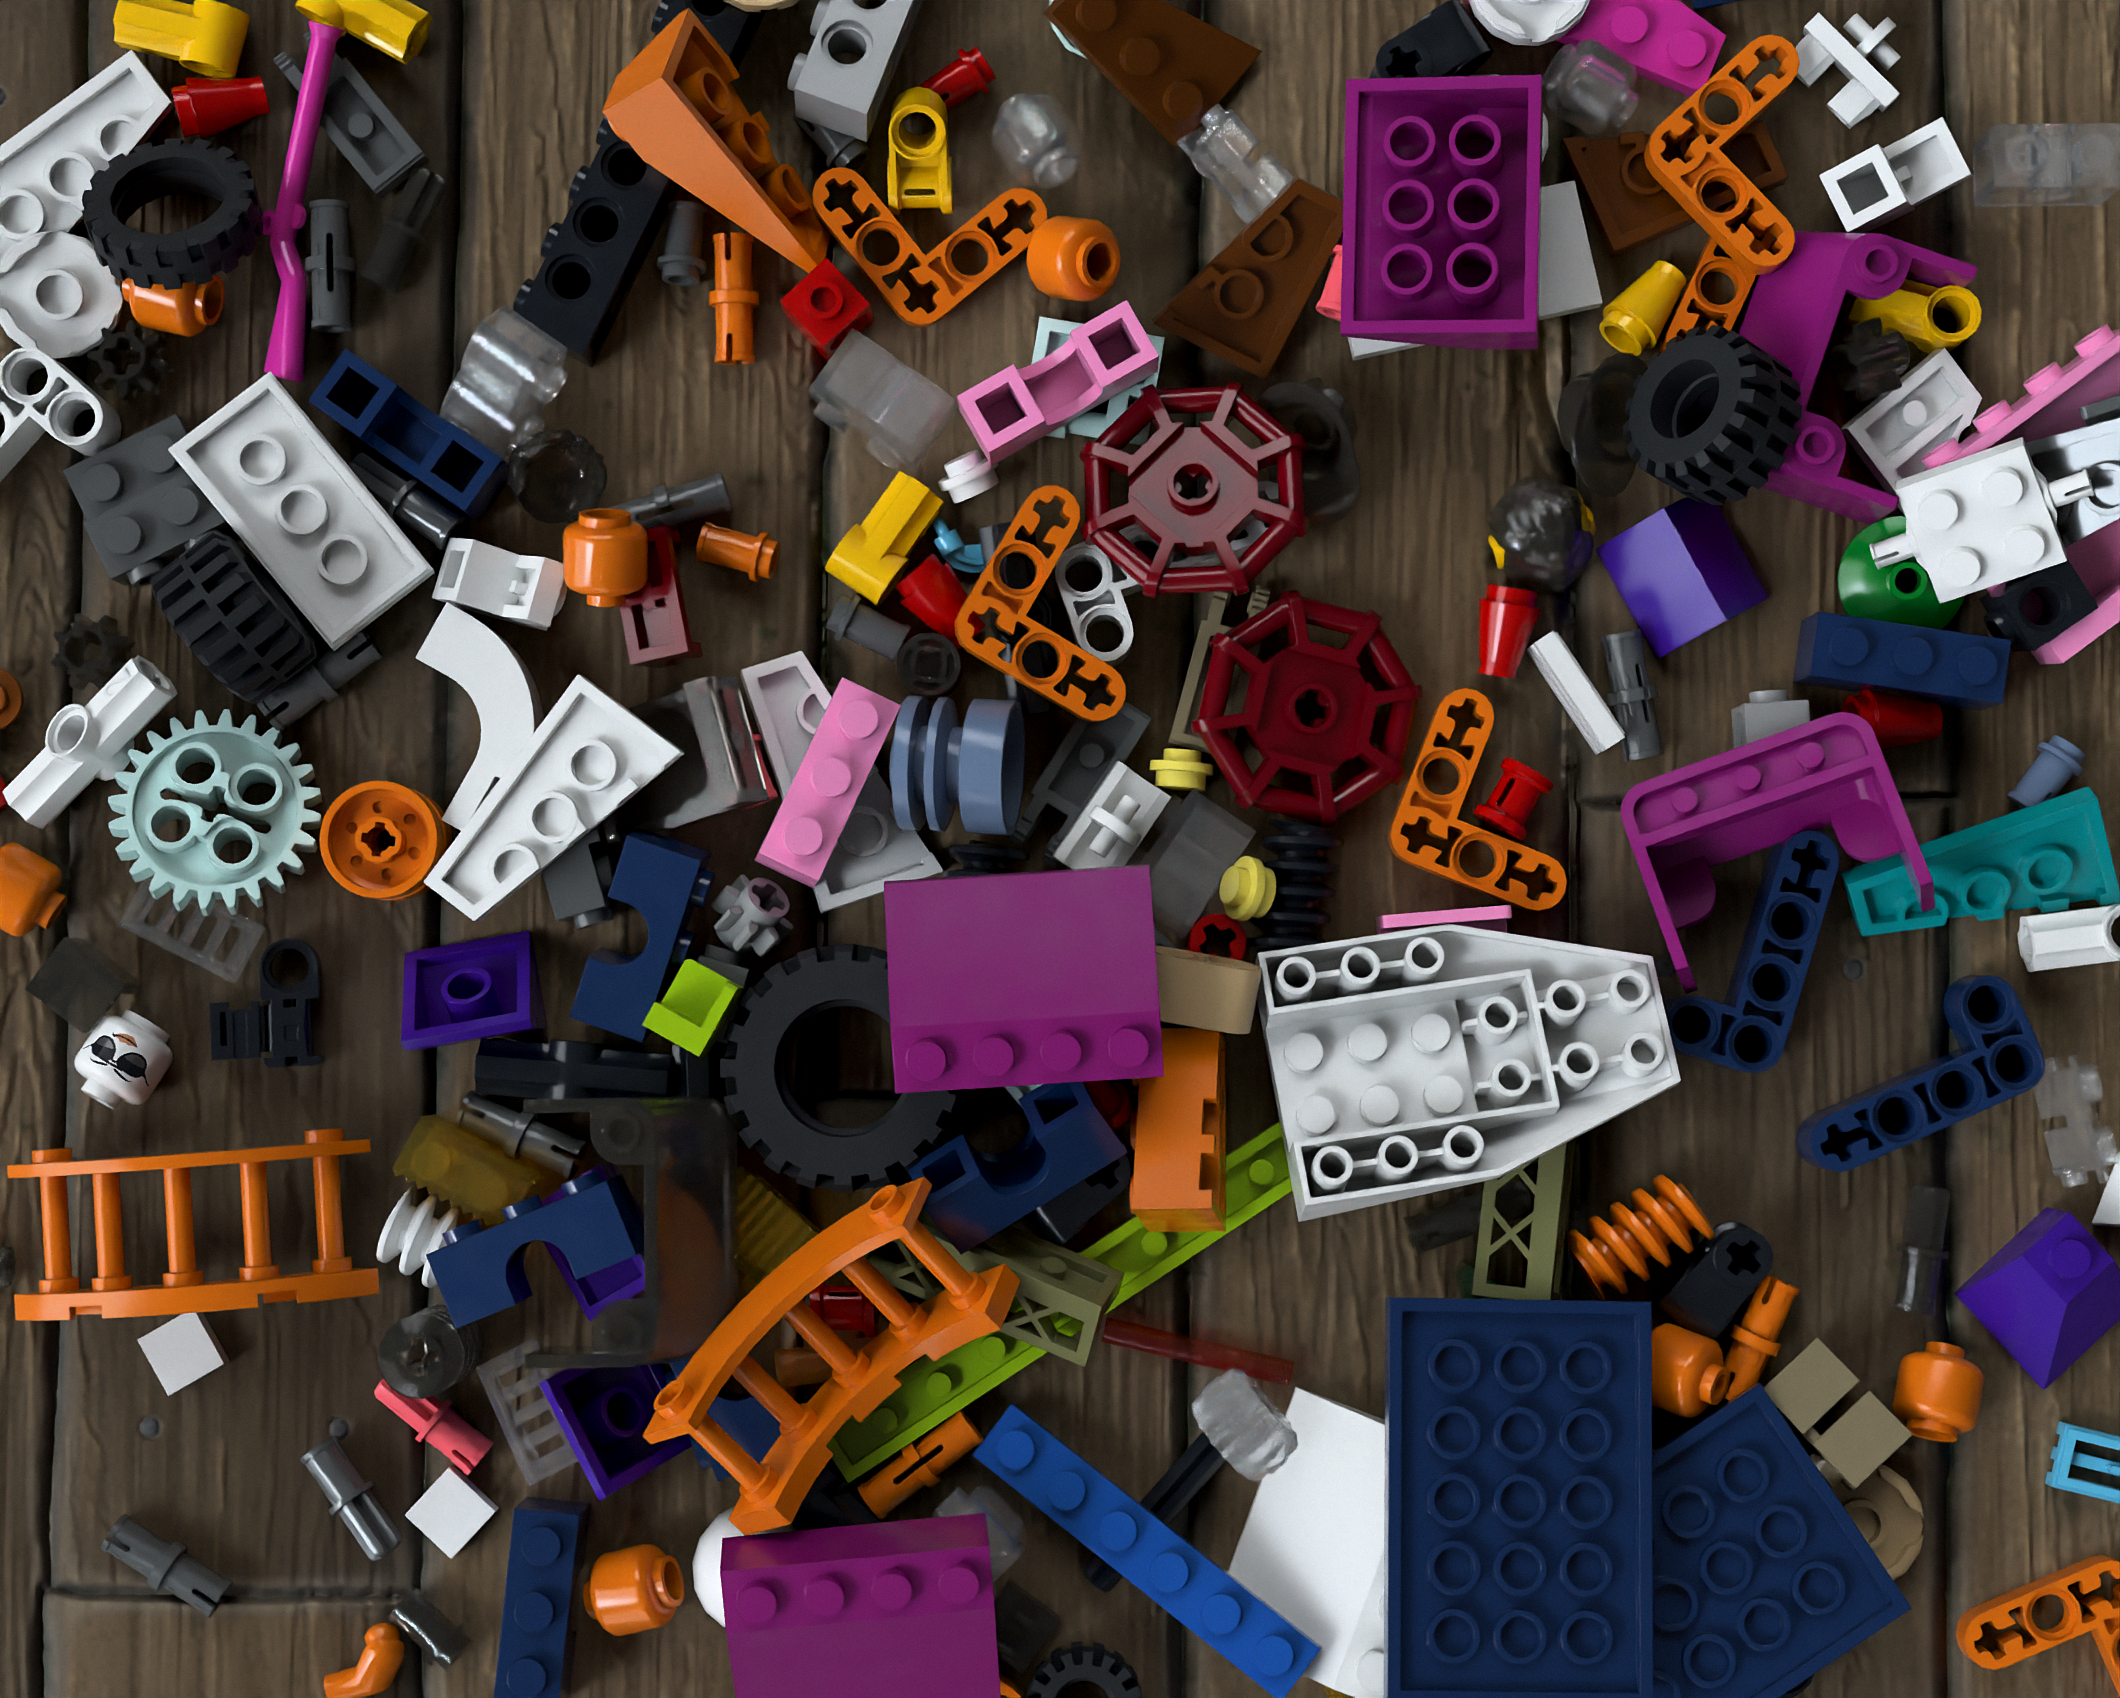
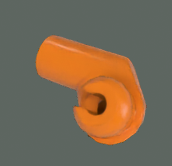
[324,1623,405,1698]

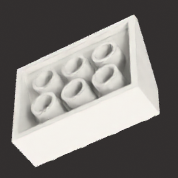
[1227,1386,1385,1698]

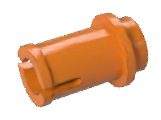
[696,522,781,582]

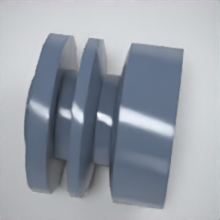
[889,696,1025,836]

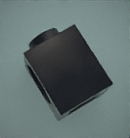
[1979,559,2099,652]

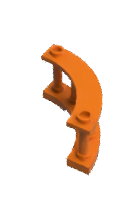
[7,1128,379,1321]
[642,1177,1021,1536]

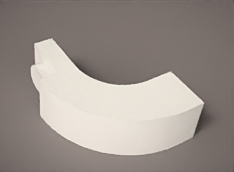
[415,602,544,831]

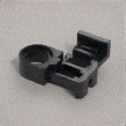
[210,939,324,1067]

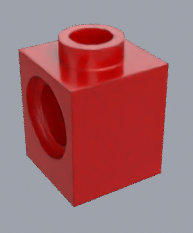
[780,257,875,362]

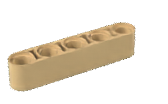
[1155,945,1262,1034]

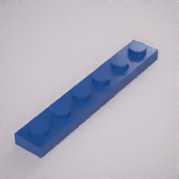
[973,1404,1322,1698]

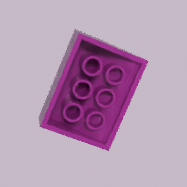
[1340,75,1543,350]
[884,864,1164,1094]
[720,1513,1001,1698]

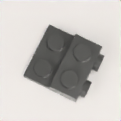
[63,414,234,588]

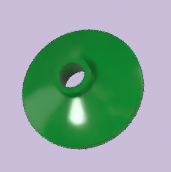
[1837,516,1965,630]

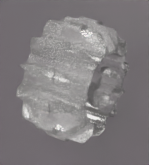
[1192,1368,1298,1482]

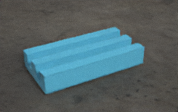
[2045,1421,2120,1504]

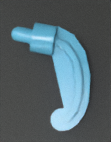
[932,517,984,573]

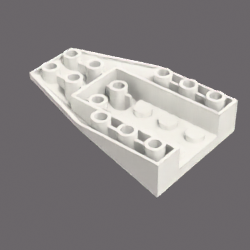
[1255,924,1681,1222]

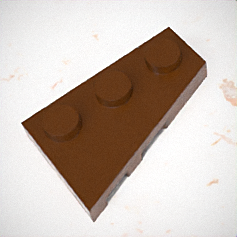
[1043,0,1262,146]
[1560,120,1789,258]
[1152,176,1343,380]

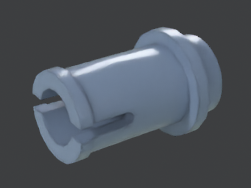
[2006,735,2086,809]

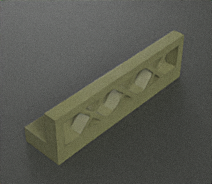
[1472,1137,1577,1300]
[864,1179,1124,1367]

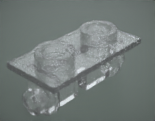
[1176,104,1294,224]
[2033,1050,2119,1187]

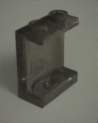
[599,676,769,843]

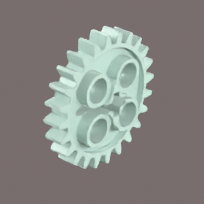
[108,709,323,916]

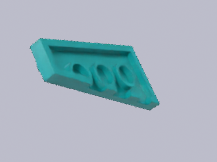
[1840,786,2120,936]

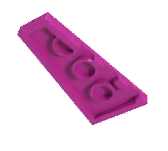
[1467,0,1727,96]

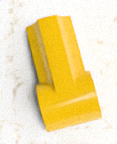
[113,0,251,78]
[294,0,432,65]
[1843,279,1982,354]
[825,471,945,606]

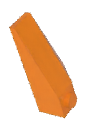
[602,8,832,273]

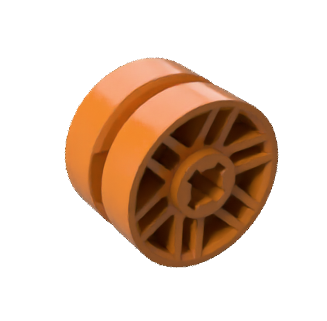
[319,781,453,901]

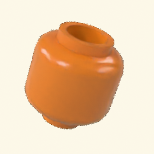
[1026,216,1121,302]
[122,274,225,337]
[563,508,648,607]
[0,842,67,937]
[1652,1323,1730,1418]
[1892,1342,1984,1443]
[583,1544,685,1636]

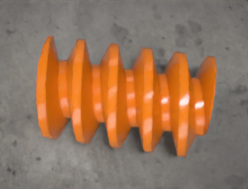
[1566,1174,1716,1301]

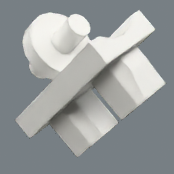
[1795,12,1901,129]
[1052,761,1171,869]

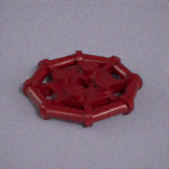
[1079,381,1310,599]
[1191,589,1424,828]

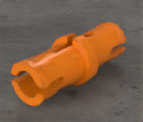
[709,232,759,365]
[1724,1274,1800,1401]
[857,1409,984,1520]

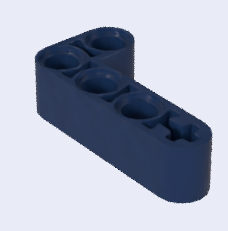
[1663,830,1840,1073]
[1796,975,2045,1172]

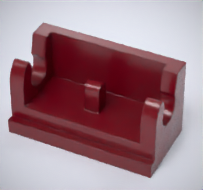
[619,525,703,668]

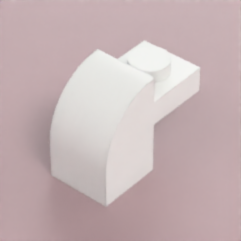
[1819,117,1972,233]
[432,537,567,631]

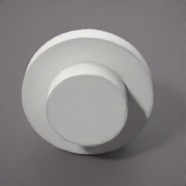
[937,449,1000,503]

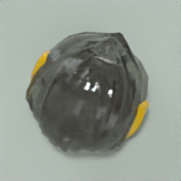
[1488,476,1596,598]

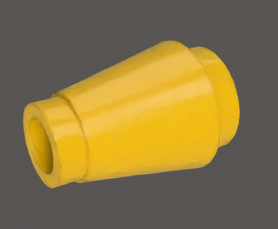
[1599,260,1686,356]

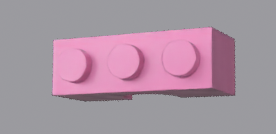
[957,300,1159,466]
[754,677,901,888]

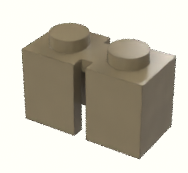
[1764,1337,1912,1491]

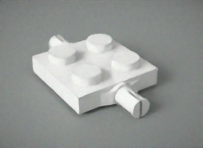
[1869,437,2095,604]

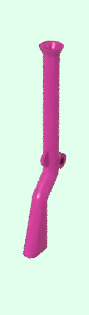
[261,20,345,383]

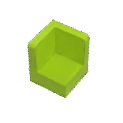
[642,959,745,1057]

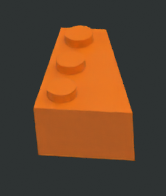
[1130,1028,1226,1232]

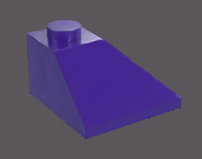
[1953,1207,2120,1390]

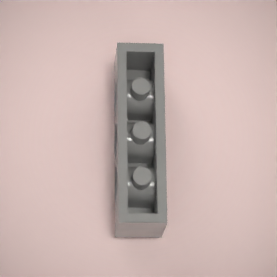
[787,0,924,142]

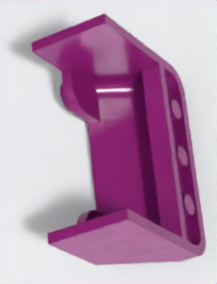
[1736,231,1978,525]
[1621,712,1935,994]

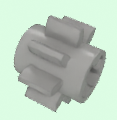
[710,874,793,957]

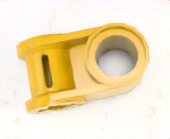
[887,87,953,215]

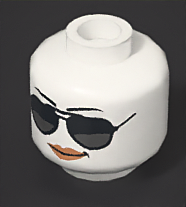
[74,1010,173,1110]

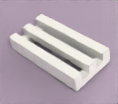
[1526,631,1625,755]

